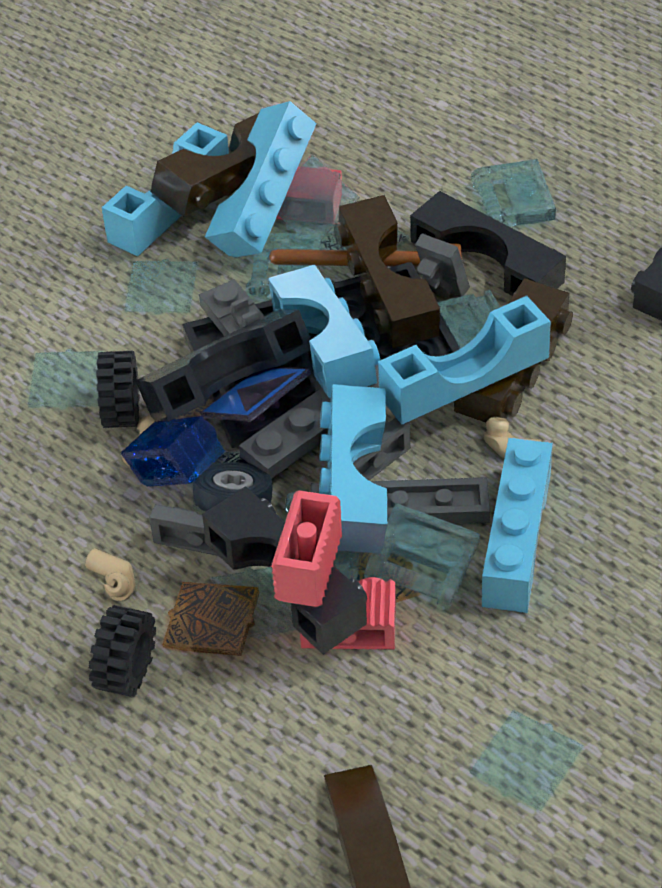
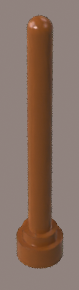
[269,244,462,267]

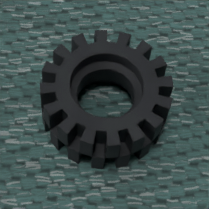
[96,350,140,428]
[89,605,156,697]

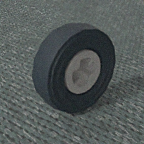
[193,462,273,512]

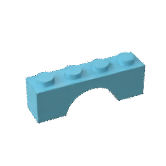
[205,101,317,257]
[101,122,229,256]
[268,265,380,398]
[378,296,551,424]
[319,384,387,554]
[482,438,553,613]

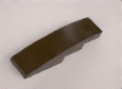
[324,765,411,888]

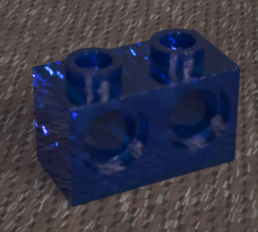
[120,416,225,487]

